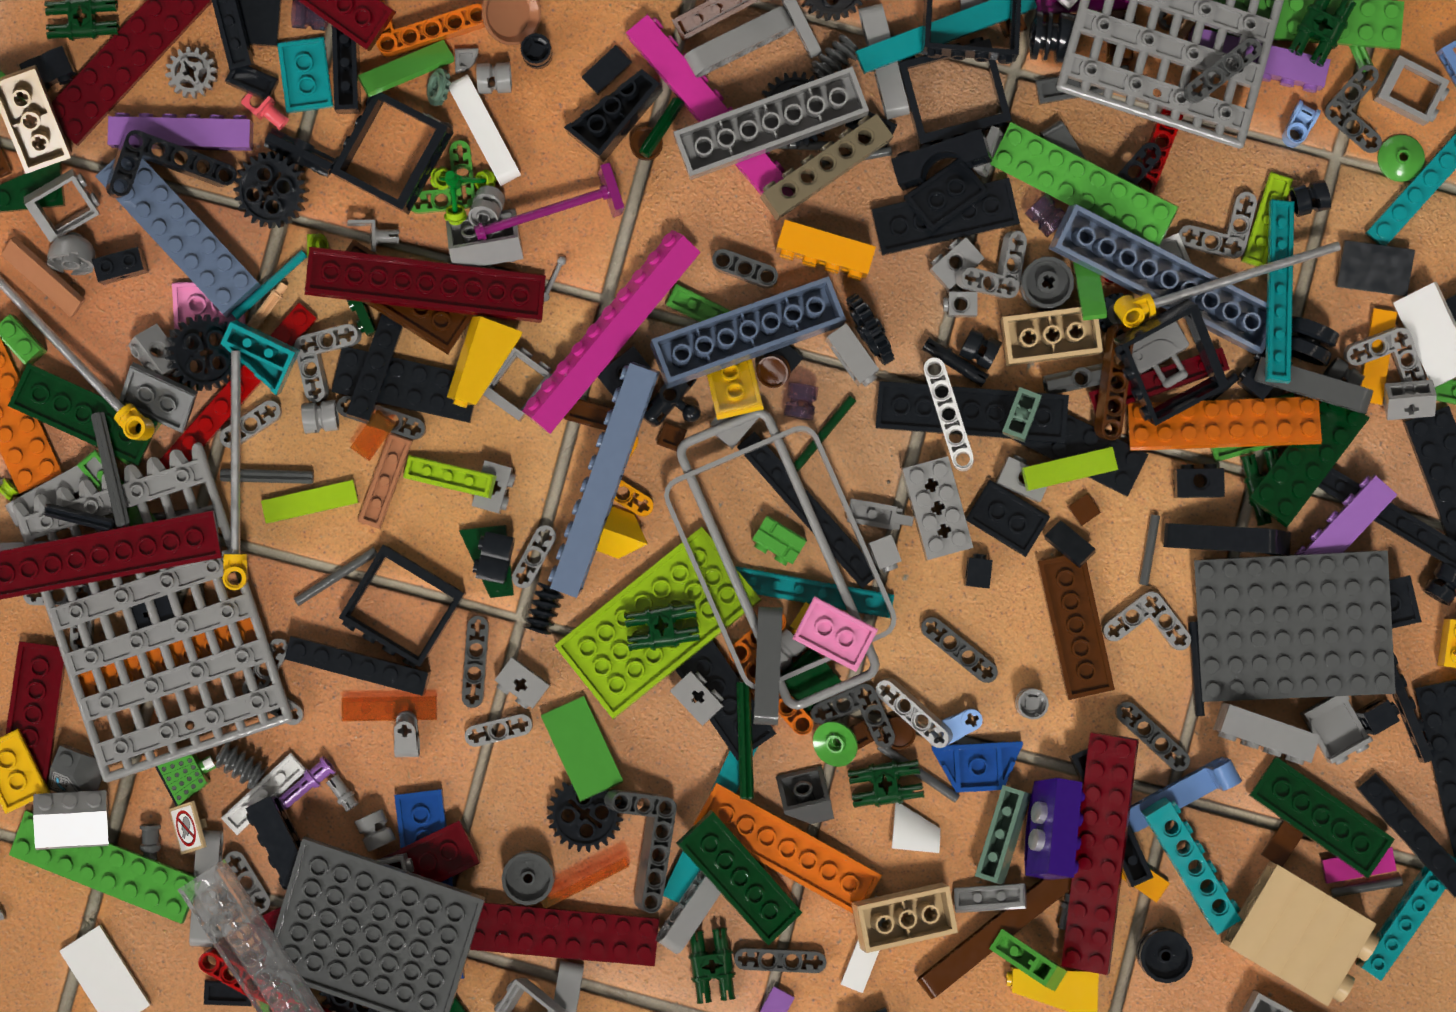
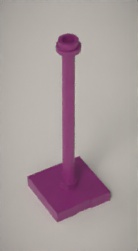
[474,162,625,240]

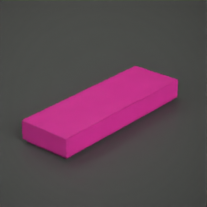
[1321,847,1397,884]

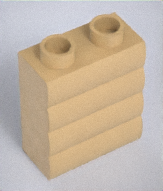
[1222,861,1379,1006]

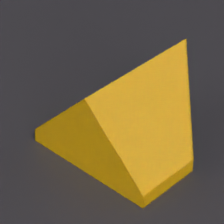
[596,507,648,559]

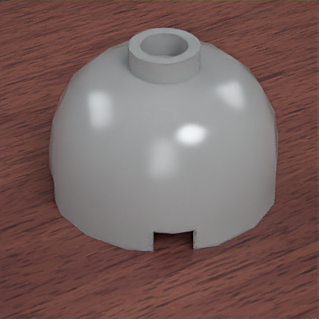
[47,232,95,276]

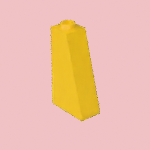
[447,316,522,408]
[1006,966,1099,1012]

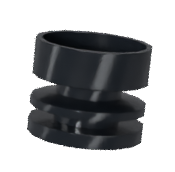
[1028,10,1076,63]

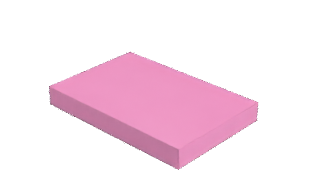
[172,282,246,330]
[792,596,878,672]

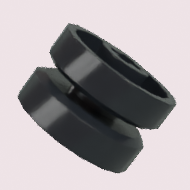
[1291,316,1340,367]
[1136,927,1193,983]

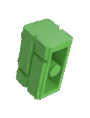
[0,314,47,365]
[752,516,807,566]

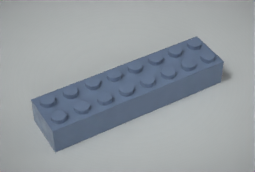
[95,158,261,318]
[650,276,846,389]

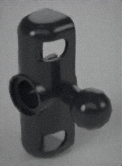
[643,378,701,427]

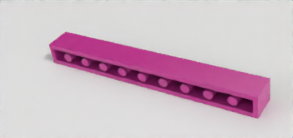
[626,14,793,197]
[522,230,701,434]

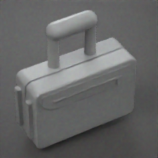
[1132,321,1189,388]

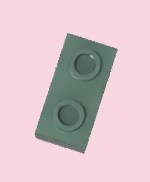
[1002,387,1042,443]

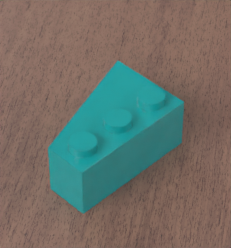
[221,320,300,395]

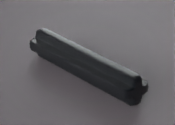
[44,504,114,531]

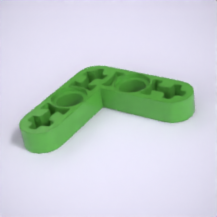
[411,140,476,214]

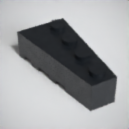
[564,69,663,163]

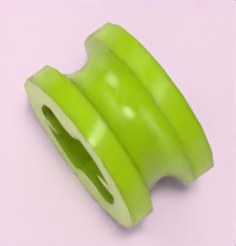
[0,478,19,501]

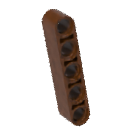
[1094,324,1134,440]

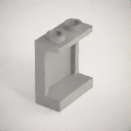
[1300,696,1373,765]

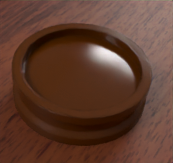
[630,127,663,161]
[756,354,791,388]
[882,716,916,750]

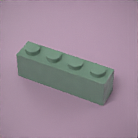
[975,785,1031,885]

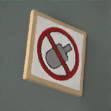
[169,801,207,855]

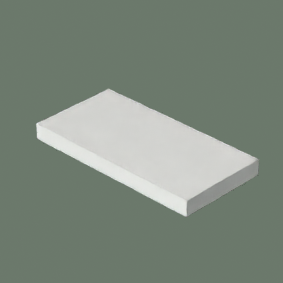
[1393,282,1456,387]
[59,925,151,1012]

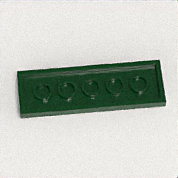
[8,363,159,466]
[1248,402,1369,528]
[1248,757,1395,878]
[676,810,803,946]

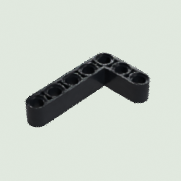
[106,130,237,199]
[1163,523,1291,555]

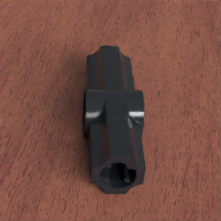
[264,128,335,178]

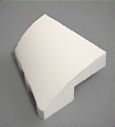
[891,803,941,853]

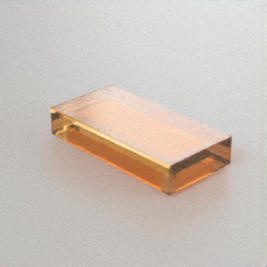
[350,409,397,461]

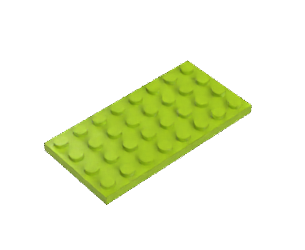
[554,527,761,719]

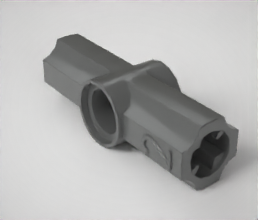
[1042,363,1116,394]

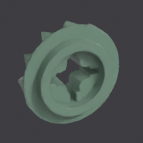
[427,68,451,106]

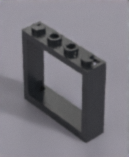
[921,0,1021,64]
[898,37,1012,147]
[331,92,454,215]
[1114,299,1229,426]
[339,545,466,668]

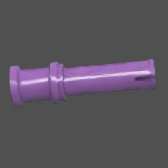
[279,756,336,810]

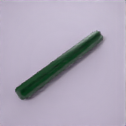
[737,681,754,799]

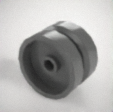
[1019,257,1074,311]
[501,850,556,905]

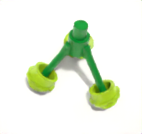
[430,167,496,225]

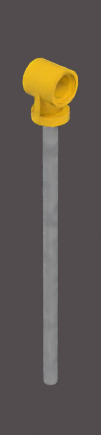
[1114,242,1341,328]
[0,275,155,441]
[222,351,248,590]

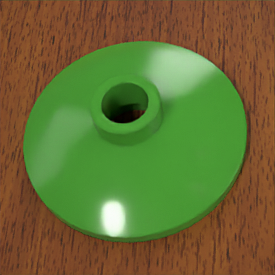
[1377,135,1425,182]
[813,721,858,767]

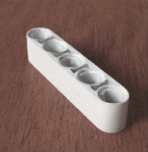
[449,74,521,186]
[924,358,974,471]

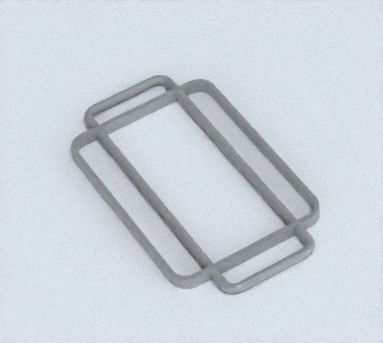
[664,410,897,710]

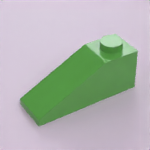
[989,929,1067,991]

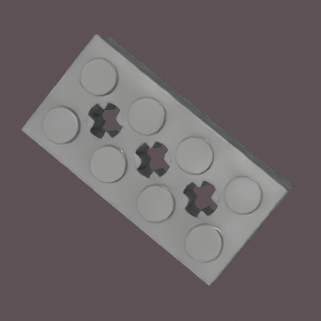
[901,456,974,560]
[1213,703,1320,765]

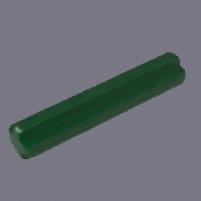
[639,97,684,158]

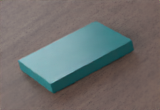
[277,37,334,114]

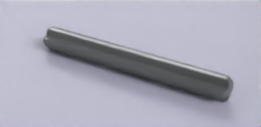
[91,412,130,527]

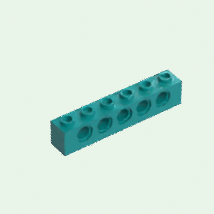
[1141,797,1242,935]
[1356,854,1456,981]

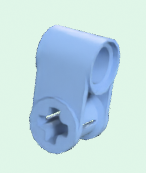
[1282,100,1321,148]
[940,708,983,745]

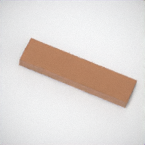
[1,237,85,317]
[358,433,413,530]

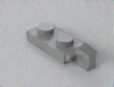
[847,499,914,530]

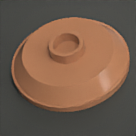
[482,0,541,45]

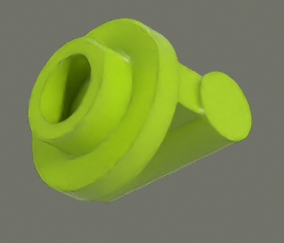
[307,233,329,258]

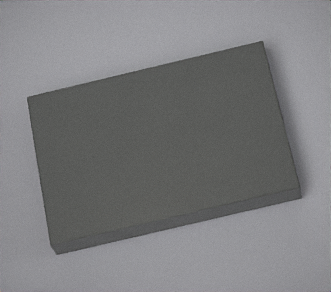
[119,362,198,433]

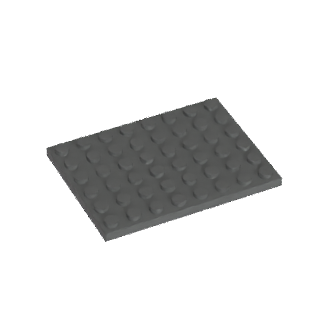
[1194,550,1396,702]
[262,836,486,1012]

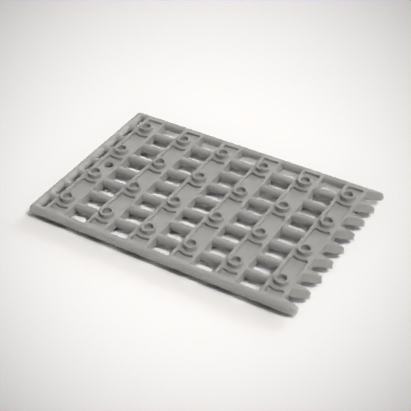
[1056,0,1284,149]
[13,442,293,783]

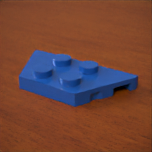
[931,741,1023,793]

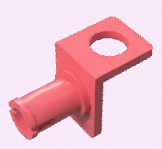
[241,93,289,130]

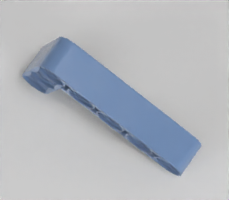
[1129,757,1242,833]

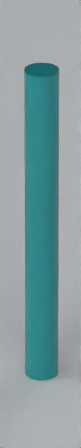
[231,250,307,320]

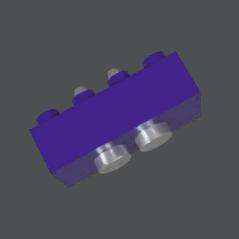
[1024,778,1085,880]

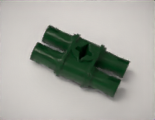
[44,0,119,41]
[1288,0,1356,67]
[1240,448,1279,526]
[624,602,700,651]
[848,759,925,808]
[688,927,736,1004]

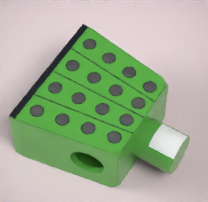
[155,754,216,806]

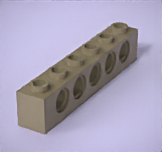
[760,114,894,221]

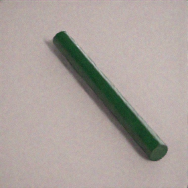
[793,396,856,473]

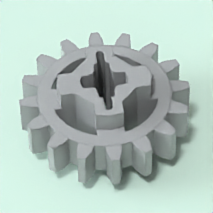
[165,47,218,99]

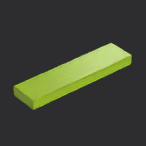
[1241,172,1293,267]
[1021,447,1118,491]
[403,455,497,499]
[261,480,359,524]

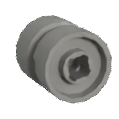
[476,62,512,94]
[468,186,505,226]
[301,400,339,434]
[780,627,807,672]
[1015,688,1049,719]
[354,809,396,852]

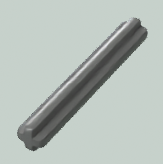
[220,469,314,484]

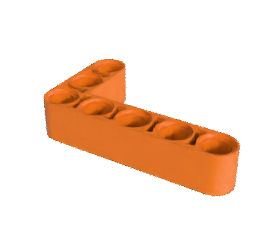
[376,0,485,58]
[729,614,813,735]

